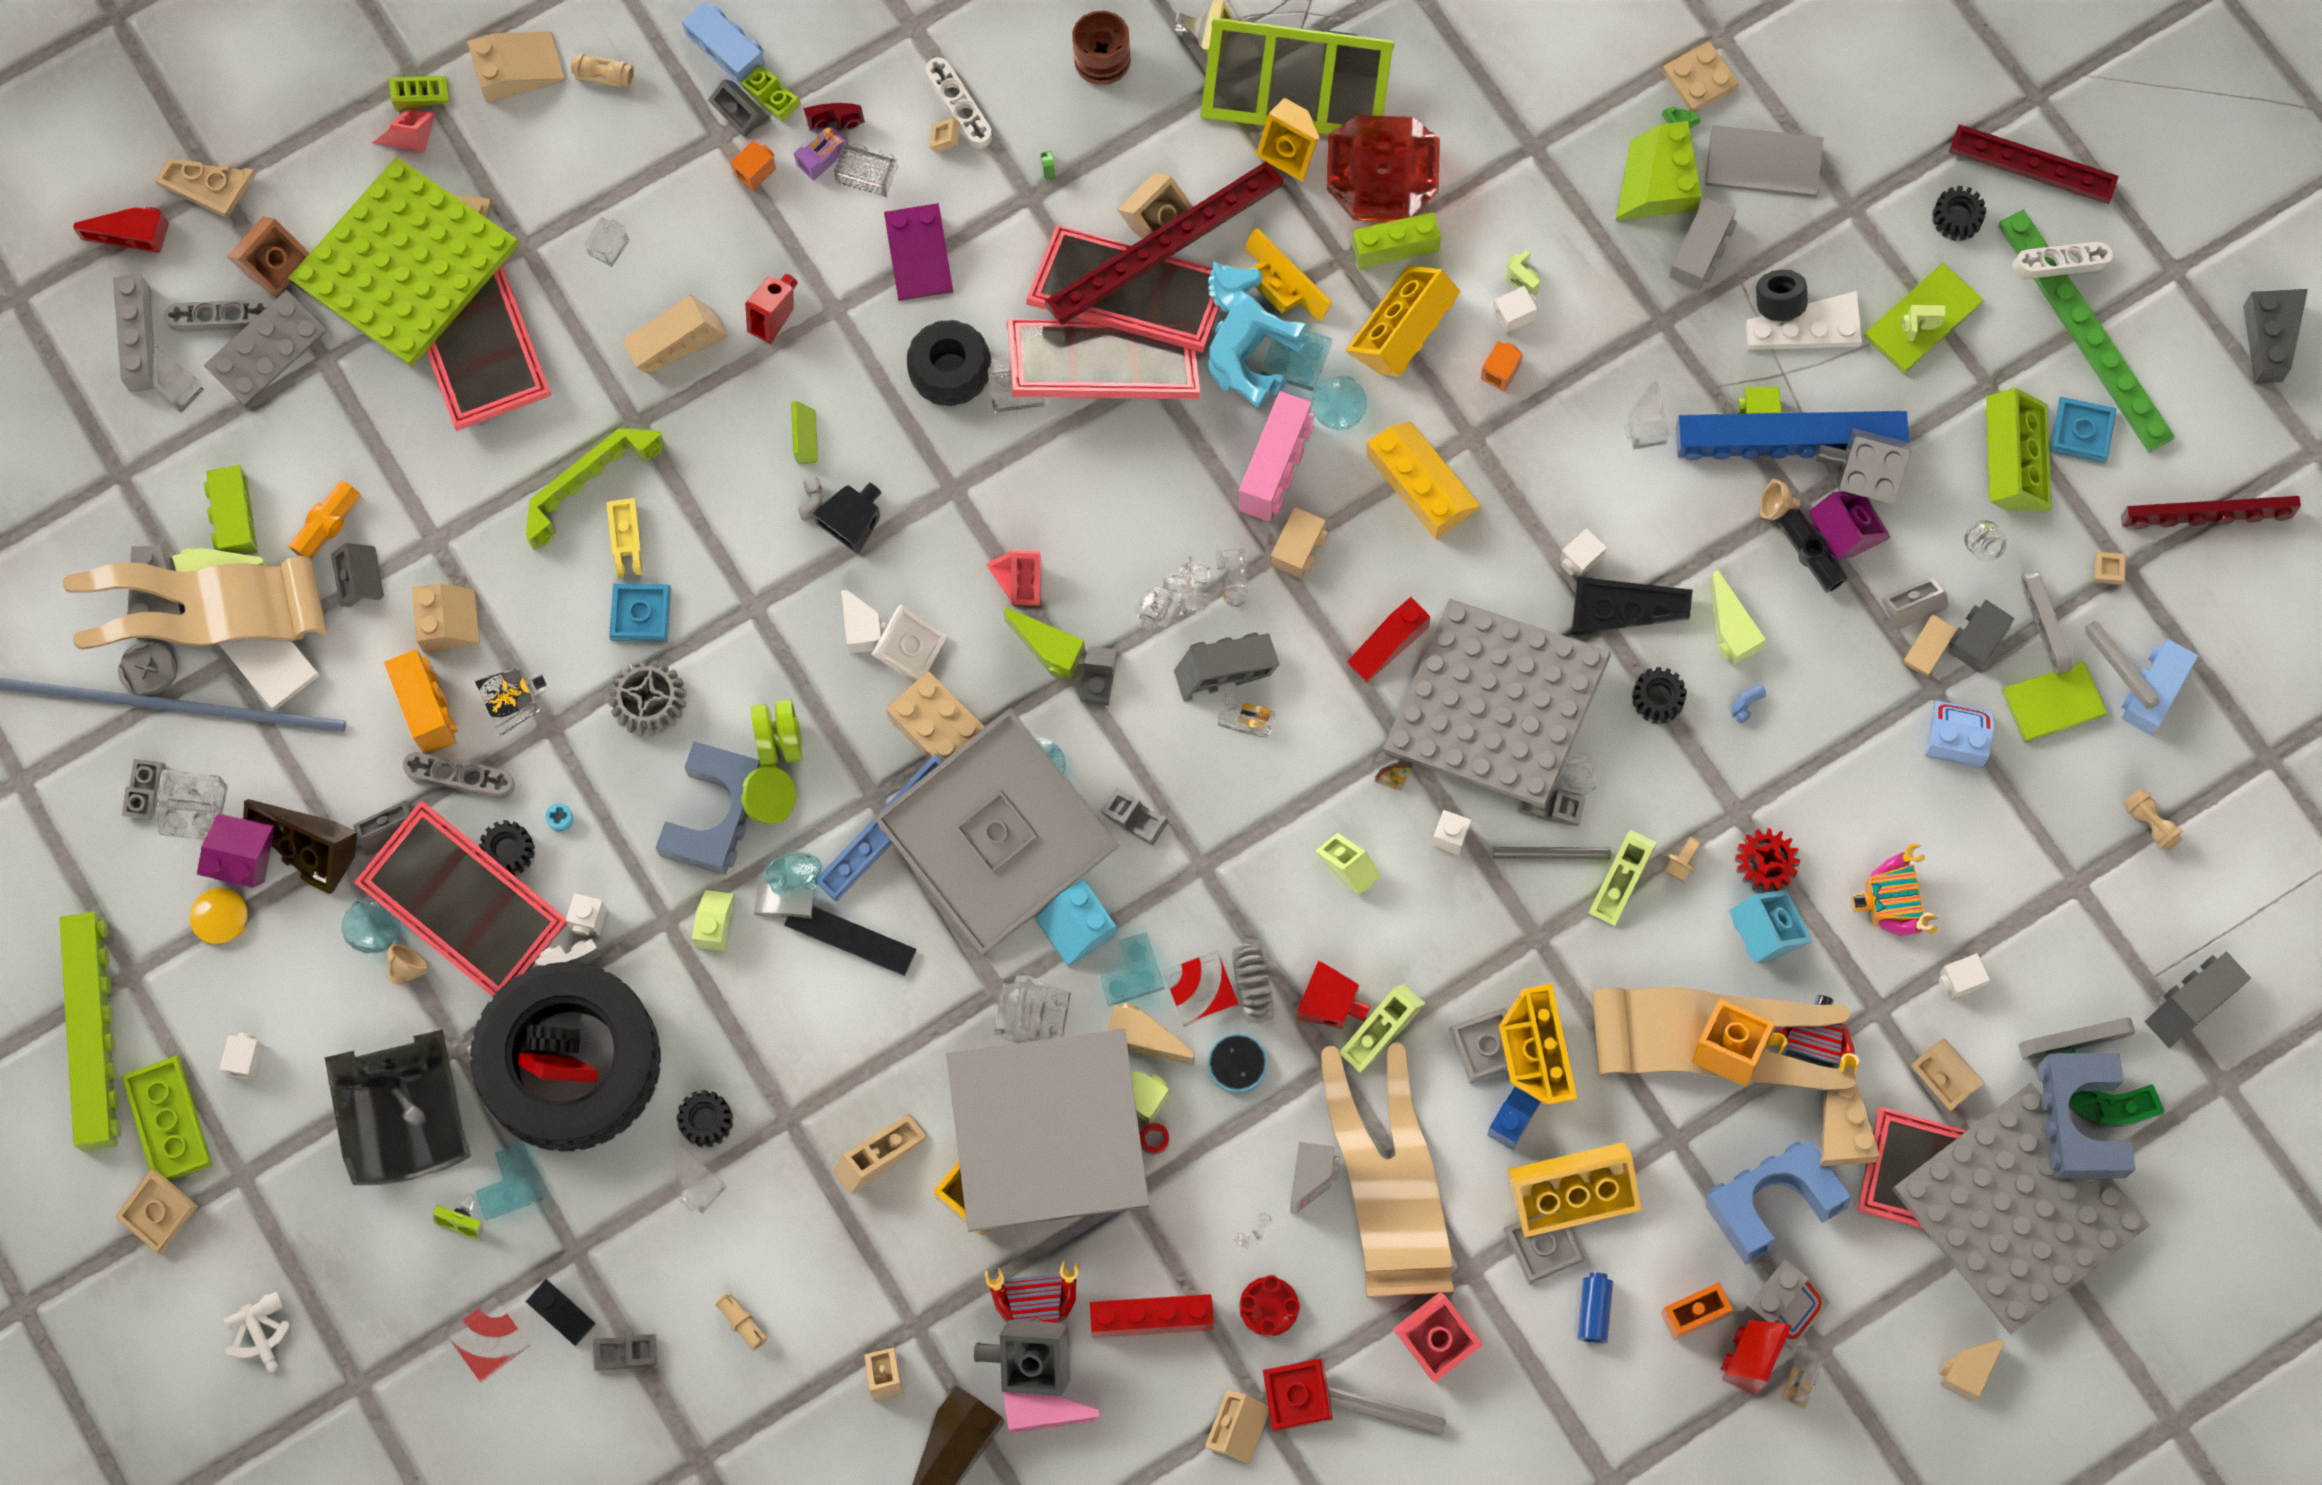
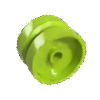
[751,699,803,767]

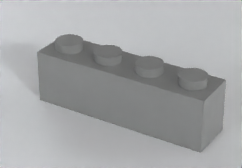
[113,273,158,392]

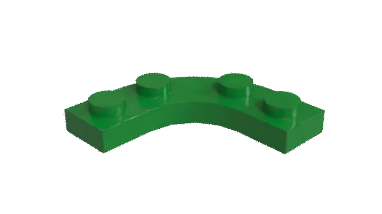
[2056,1047,2165,1127]

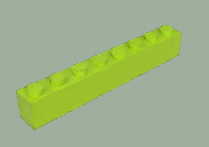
[59,912,121,1152]

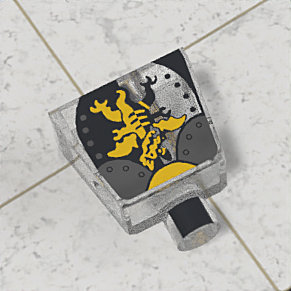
[474,668,549,736]

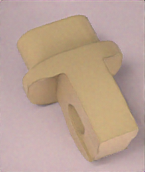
[1664,837,1701,882]

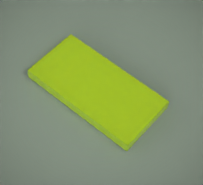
[1863,263,1984,374]
[121,1055,214,1182]

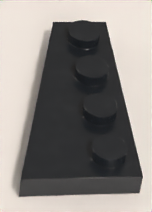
[1571,577,1693,635]

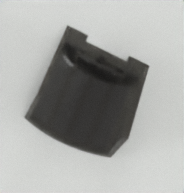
[324,1029,471,1186]

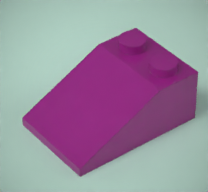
[884,203,953,301]

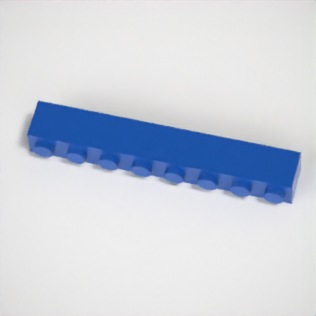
[1676,411,1909,460]

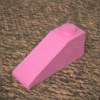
[1004,1392,1101,1434]

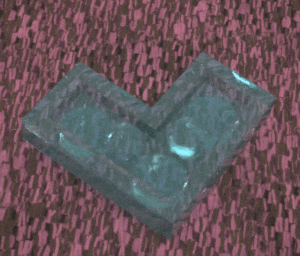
[1099,932,1165,1007]
[475,1142,543,1221]

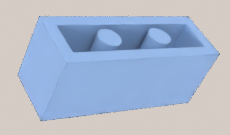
[682,1,765,85]
[2121,639,2198,735]

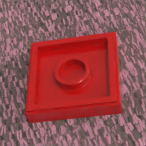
[1263,1358,1334,1432]

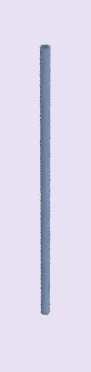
[0,678,346,732]

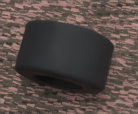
[1756,269,1808,321]

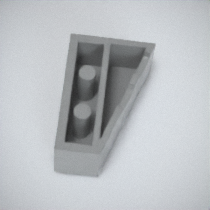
[127,545,185,615]

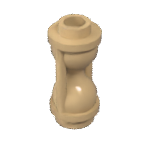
[571,53,634,89]
[2123,788,2183,851]

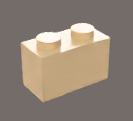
[1270,507,1328,579]

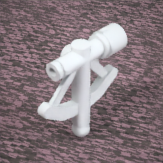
[223,1292,290,1373]

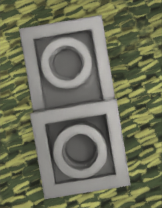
[122,759,165,819]

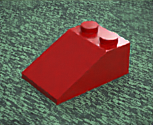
[1720,1320,1792,1396]

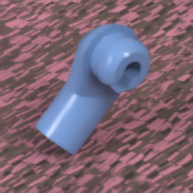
[1731,684,1766,723]

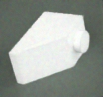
[841,590,887,654]

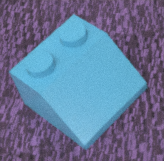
[1036,879,1117,967]
[1729,889,1813,963]

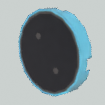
[1208,1033,1267,1094]

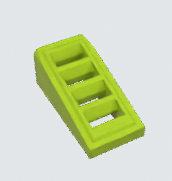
[389,76,450,111]

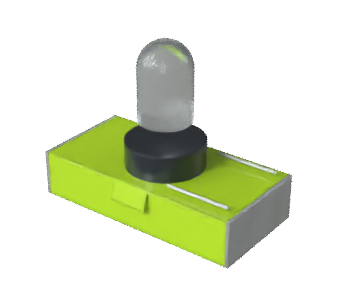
[432,1193,484,1241]

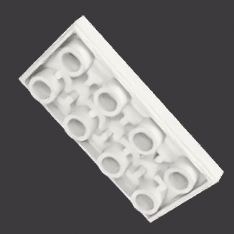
[219,638,320,711]

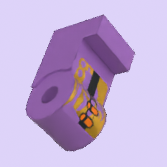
[794,127,848,181]

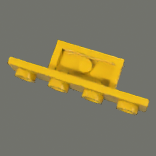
[1245,228,1332,322]

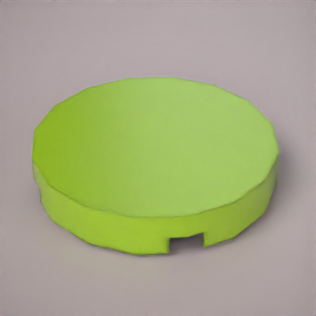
[741,766,796,824]

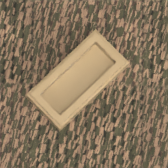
[1902,614,1957,678]

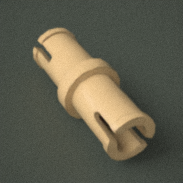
[715,1292,768,1351]

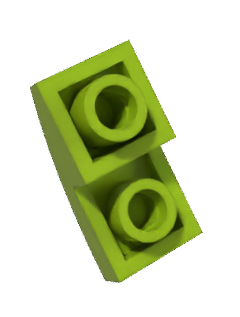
[741,65,801,122]

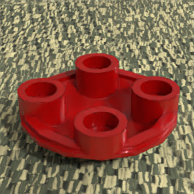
[1239,1275,1300,1337]

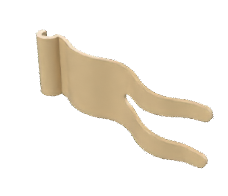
[63,556,327,650]
[1592,987,1856,1090]
[1321,1043,1454,1297]

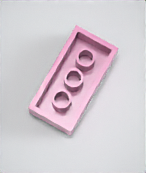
[1239,391,1315,522]

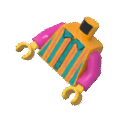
[1851,843,1938,937]

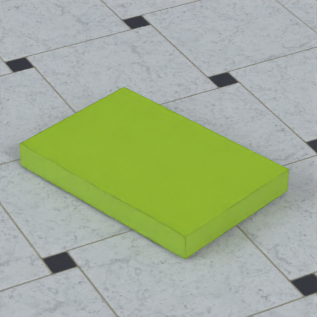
[2002,661,2107,743]

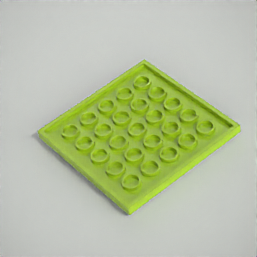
[288,156,520,368]

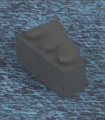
[2243,289,2308,383]
[1174,632,1279,702]
[2144,951,2251,1048]

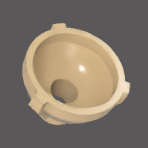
[1759,478,1800,520]
[386,944,428,985]

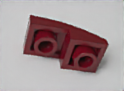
[803,103,865,131]

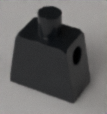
[813,482,882,555]

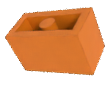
[1661,1282,1733,1341]

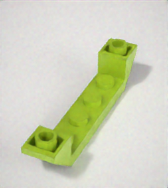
[525,428,665,550]

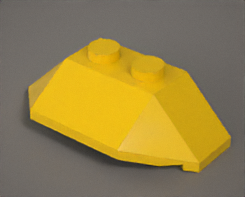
[1499,984,1577,1105]

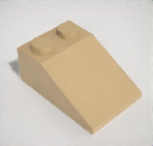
[467,32,566,103]

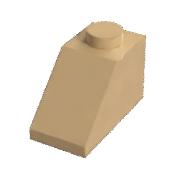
[1939,1339,2004,1401]

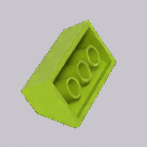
[1985,388,2052,511]

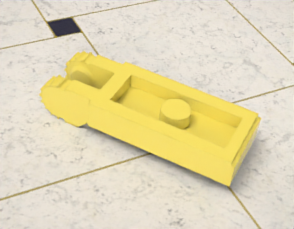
[607,498,642,578]

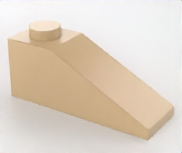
[1108,1003,1195,1065]
[832,1114,927,1195]

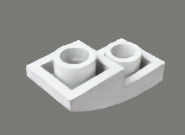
[535,939,602,967]

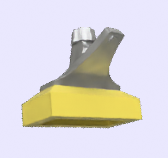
[1175,1,1233,63]

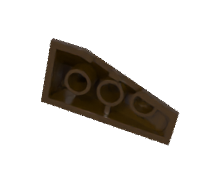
[243,799,357,894]
[912,1386,1005,1485]

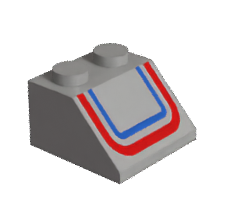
[1290,1142,1340,1214]
[1743,1259,1830,1350]

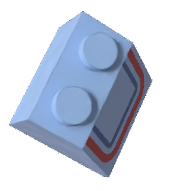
[1925,700,1994,768]

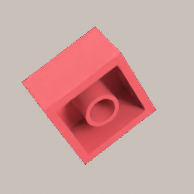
[1392,1292,1483,1383]

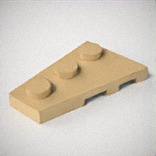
[155,158,256,219]
[1820,1081,1880,1167]

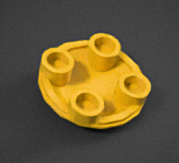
[190,888,247,944]

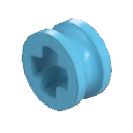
[545,803,574,832]

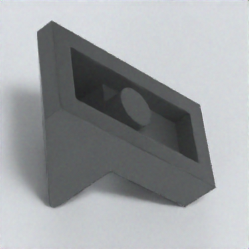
[1080,646,1118,706]

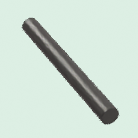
[1493,847,1611,859]

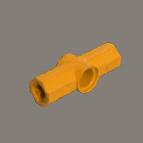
[288,481,362,559]

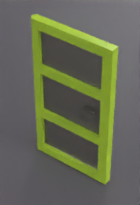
[1200,18,1395,141]

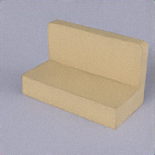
[1911,1039,1984,1111]
[1205,1390,1269,1464]

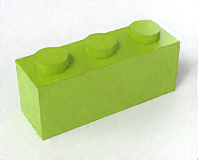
[1352,212,1441,269]
[203,464,258,555]

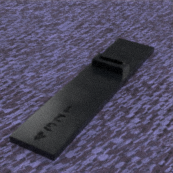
[784,906,917,976]

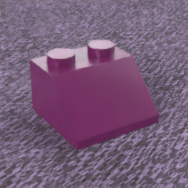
[1809,491,1891,559]
[197,813,275,888]

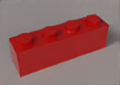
[1090,1294,1214,1338]

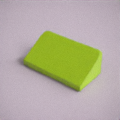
[791,401,818,464]

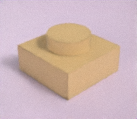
[929,117,960,153]
[2093,552,2126,585]

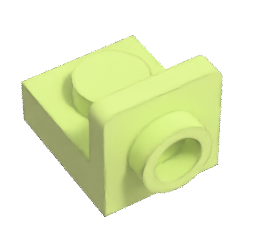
[1506,249,1541,296]
[1902,305,1945,341]

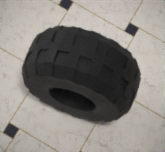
[907,320,991,406]

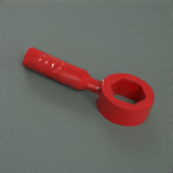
[1139,1123,1169,1155]

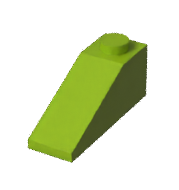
[1003,607,1085,679]

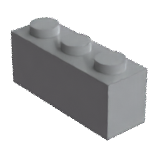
[1669,197,1737,290]

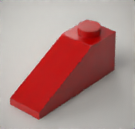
[73,206,169,253]
[1347,596,1431,683]

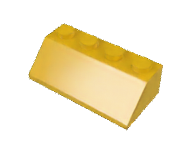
[1345,266,1461,377]
[1366,422,1481,540]
[1507,1142,1642,1238]

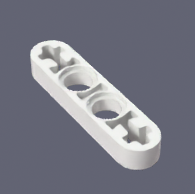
[926,57,992,149]
[2012,242,2113,279]

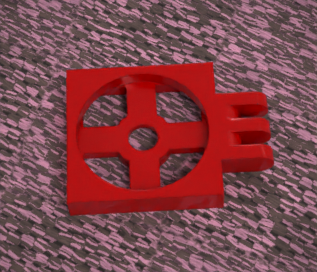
[518,1050,598,1082]

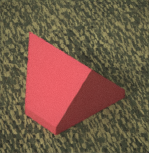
[372,108,434,152]
[986,551,1042,606]

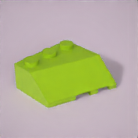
[1616,121,1701,220]

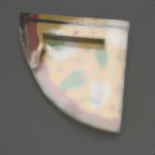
[1374,761,1413,792]

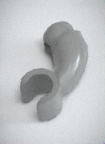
[798,477,823,521]

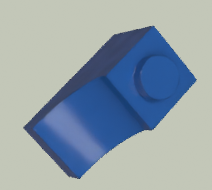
[1487,1087,1541,1150]

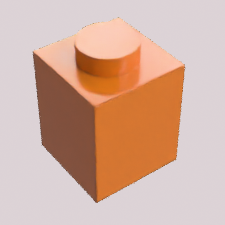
[730,140,776,191]
[1480,341,1523,391]

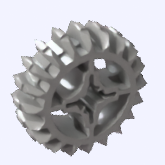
[608,659,687,737]
[1231,943,1274,1023]

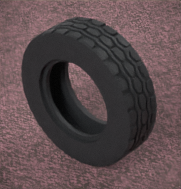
[470,962,661,1152]

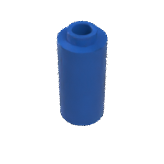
[1577,1272,1613,1344]

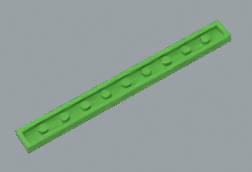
[1998,209,2175,453]

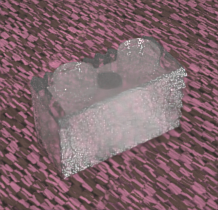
[834,143,899,198]

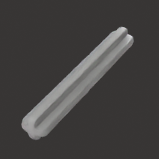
[2085,621,2160,710]
[1329,1387,1445,1435]

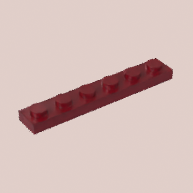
[1949,124,2119,204]
[2121,496,2301,529]

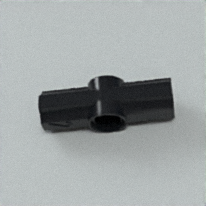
[1778,509,1848,593]

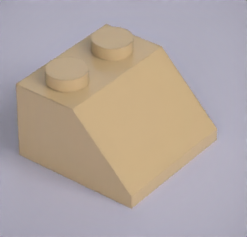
[1117,173,1193,239]
[412,584,480,652]

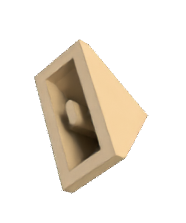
[864,1348,904,1401]

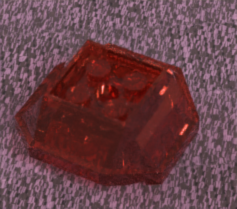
[1327,115,1440,222]

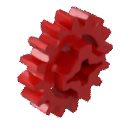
[1735,828,1800,893]

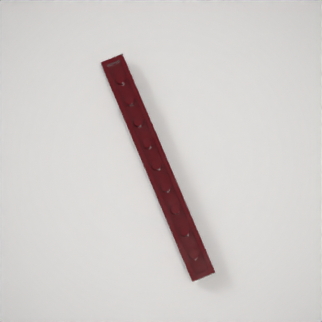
[1045,161,1283,325]

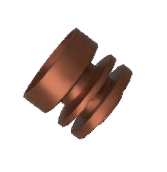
[1072,10,1131,85]

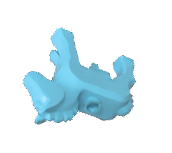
[1207,261,1310,410]

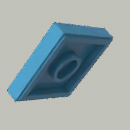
[2050,397,2117,463]
[609,584,671,642]

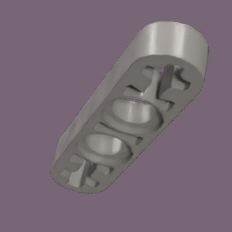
[164,299,270,332]
[2021,571,2072,675]
[403,752,515,798]
[2018,1018,2135,1060]

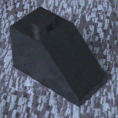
[525,1279,596,1347]

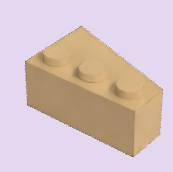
[622,295,728,374]

